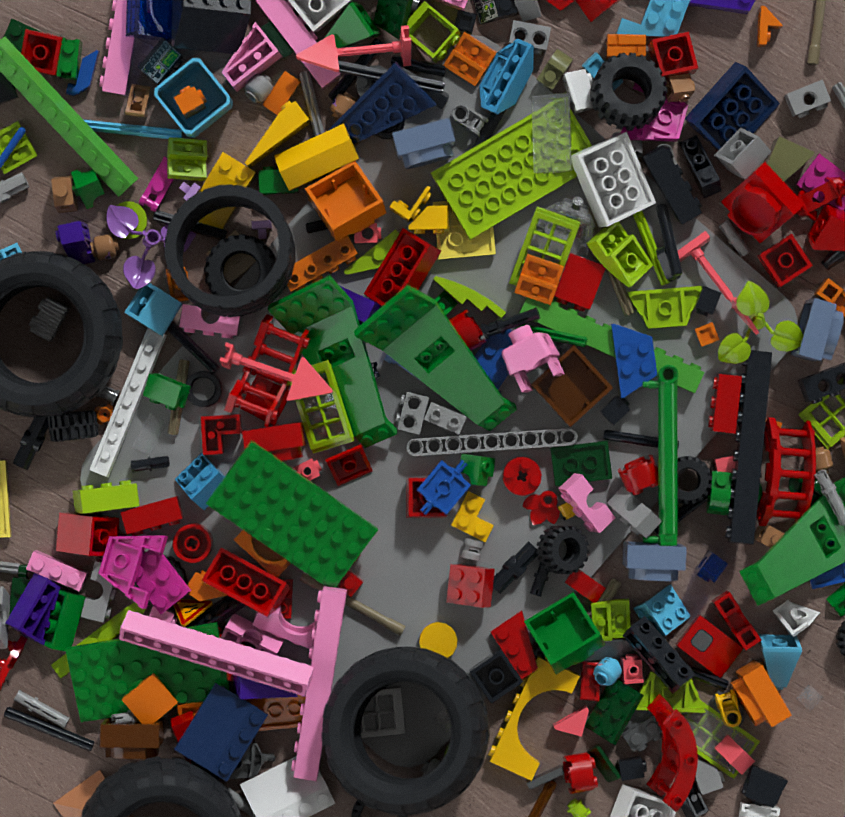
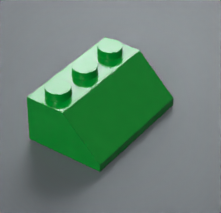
[43,588,86,651]

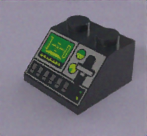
[473,0,517,25]
[138,38,183,85]

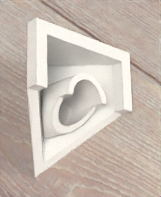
[773,600,820,637]

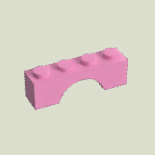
[252,605,317,650]

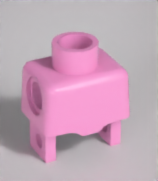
[502,325,565,393]

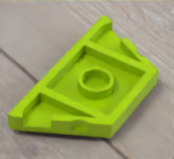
[627,286,702,329]
[636,671,706,713]

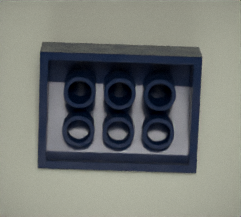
[685,62,780,151]
[174,683,268,781]

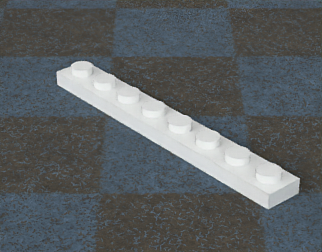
[89,328,167,478]

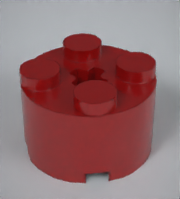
[449,309,486,351]
[618,455,658,496]
[502,457,542,496]
[173,523,213,563]
[563,752,598,794]

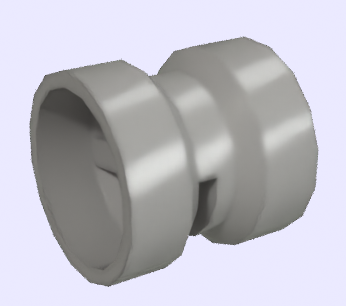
[461,538,484,561]

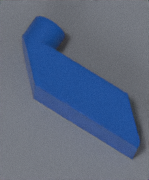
[66,50,100,96]

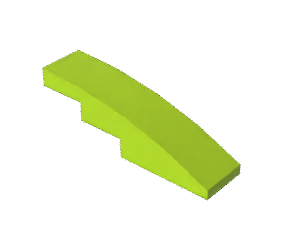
[433,276,506,318]

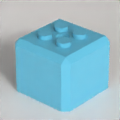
[154,58,233,138]

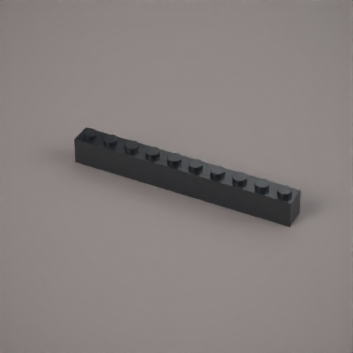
[725,350,772,545]

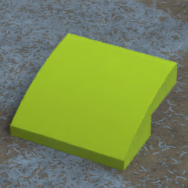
[0,120,38,174]
[167,137,208,181]
[591,598,631,641]

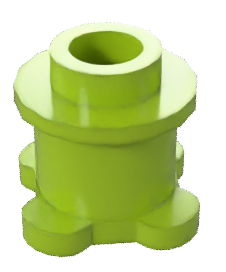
[567,798,591,817]

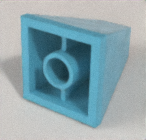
[758,634,802,690]

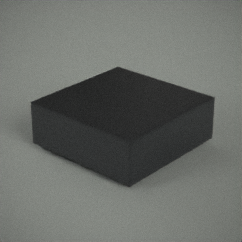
[454,10,477,34]

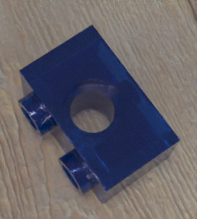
[695,550,728,583]

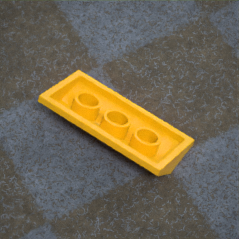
[274,124,359,191]

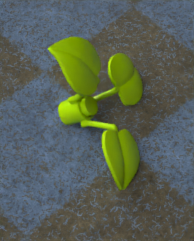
[718,281,803,364]

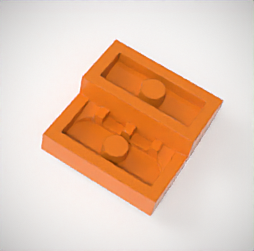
[443,32,497,86]
[514,254,564,305]
[122,673,178,724]

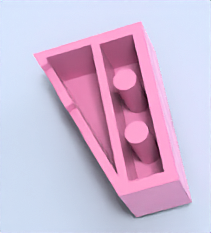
[222,22,282,92]

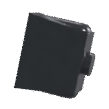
[741,764,788,808]

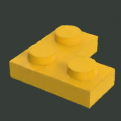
[451,491,494,542]

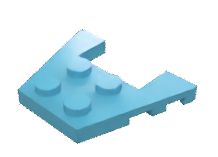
[616,0,690,36]

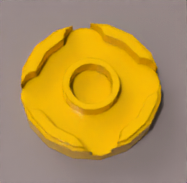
[419,622,458,658]

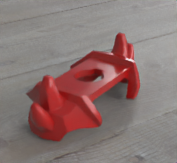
[796,177,845,221]

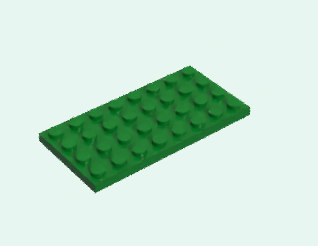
[206,440,378,588]
[65,622,231,722]

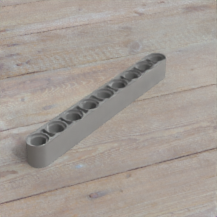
[406,428,578,456]

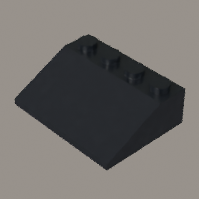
[171,0,251,54]

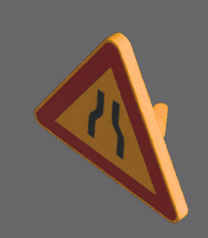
[173,599,213,627]

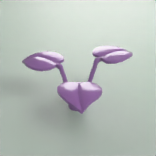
[106,205,196,289]

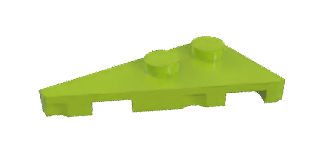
[343,229,399,275]

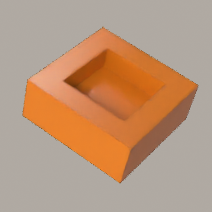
[694,322,720,347]

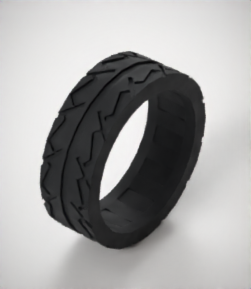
[165,184,296,317]

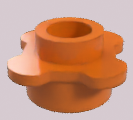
[95,404,114,425]

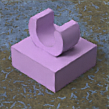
[179,182,201,201]
[251,220,272,239]

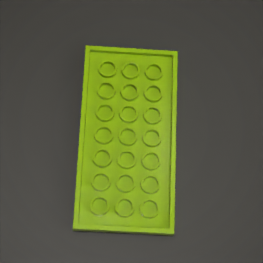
[430,96,592,240]

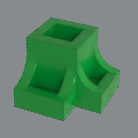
[71,169,105,209]
[460,454,496,486]

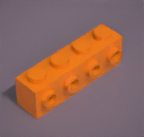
[287,235,358,292]

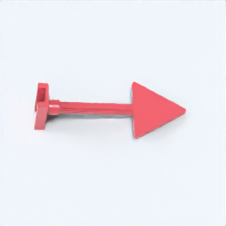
[296,26,411,72]
[678,231,759,335]
[220,342,333,401]

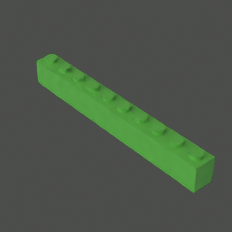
[0,37,139,197]
[519,297,704,393]

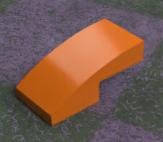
[263,71,301,115]

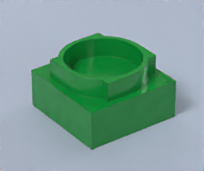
[524,592,606,675]

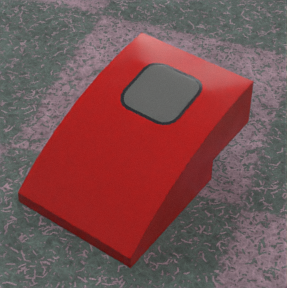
[676,614,743,678]

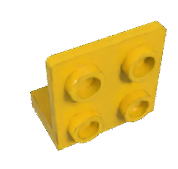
[390,186,431,222]

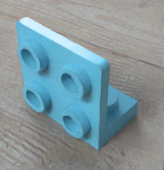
[633,585,690,636]

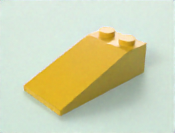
[245,101,310,168]
[199,152,257,229]

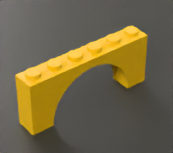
[488,655,580,781]

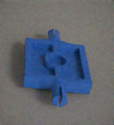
[417,460,471,515]

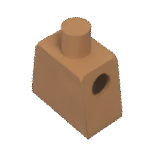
[51,175,78,213]
[754,524,785,548]

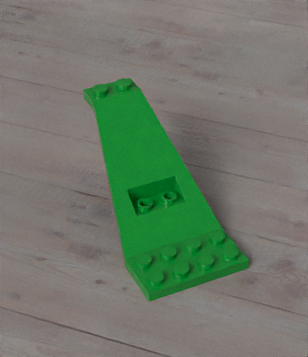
[267,275,397,448]
[354,285,517,431]
[740,477,845,606]

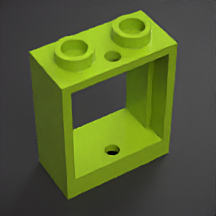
[407,1,461,63]

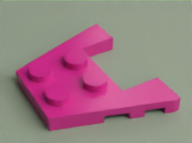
[620,82,688,142]
[98,535,168,609]

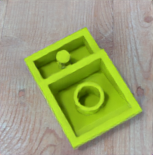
[586,221,653,287]

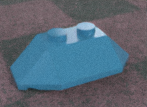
[479,38,534,114]

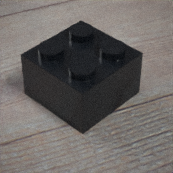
[469,648,523,704]

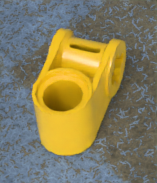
[714,689,742,727]

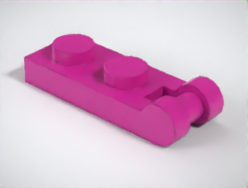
[138,157,174,212]

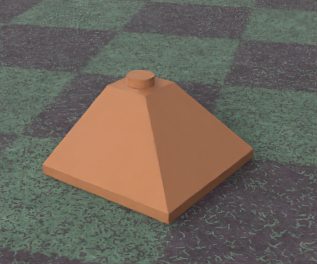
[53,770,133,817]

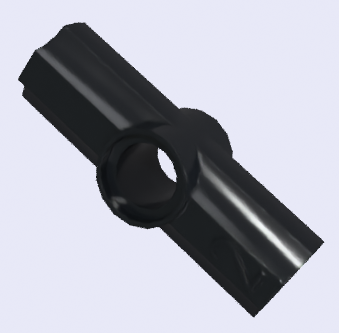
[13,417,49,470]
[493,541,539,594]

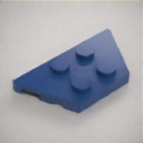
[611,324,657,398]

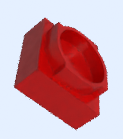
[721,162,804,244]
[242,422,306,461]

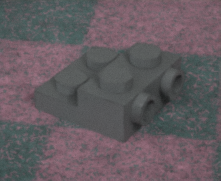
[622,710,662,752]

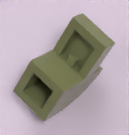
[536,48,573,90]

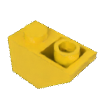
[409,206,449,234]

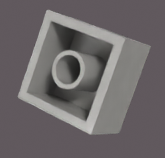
[714,128,772,179]

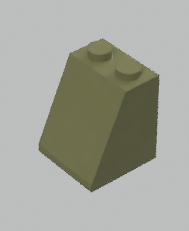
[765,136,815,181]

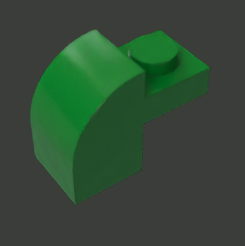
[706,471,732,515]

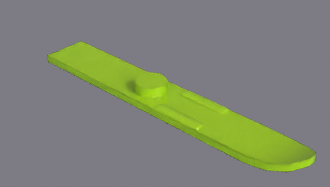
[51,602,146,678]

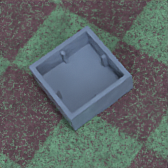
[392,118,455,169]
[790,298,844,361]
[622,541,686,581]

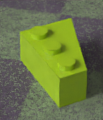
[73,480,139,514]

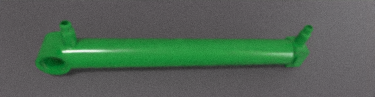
[642,365,678,546]

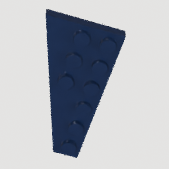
[327,63,436,144]

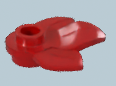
[522,491,560,525]

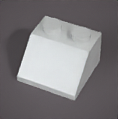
[562,69,594,114]

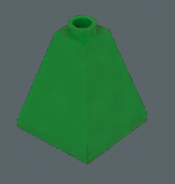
[325,2,381,48]

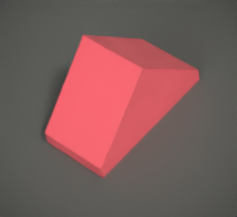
[553,705,589,737]
[714,734,755,775]

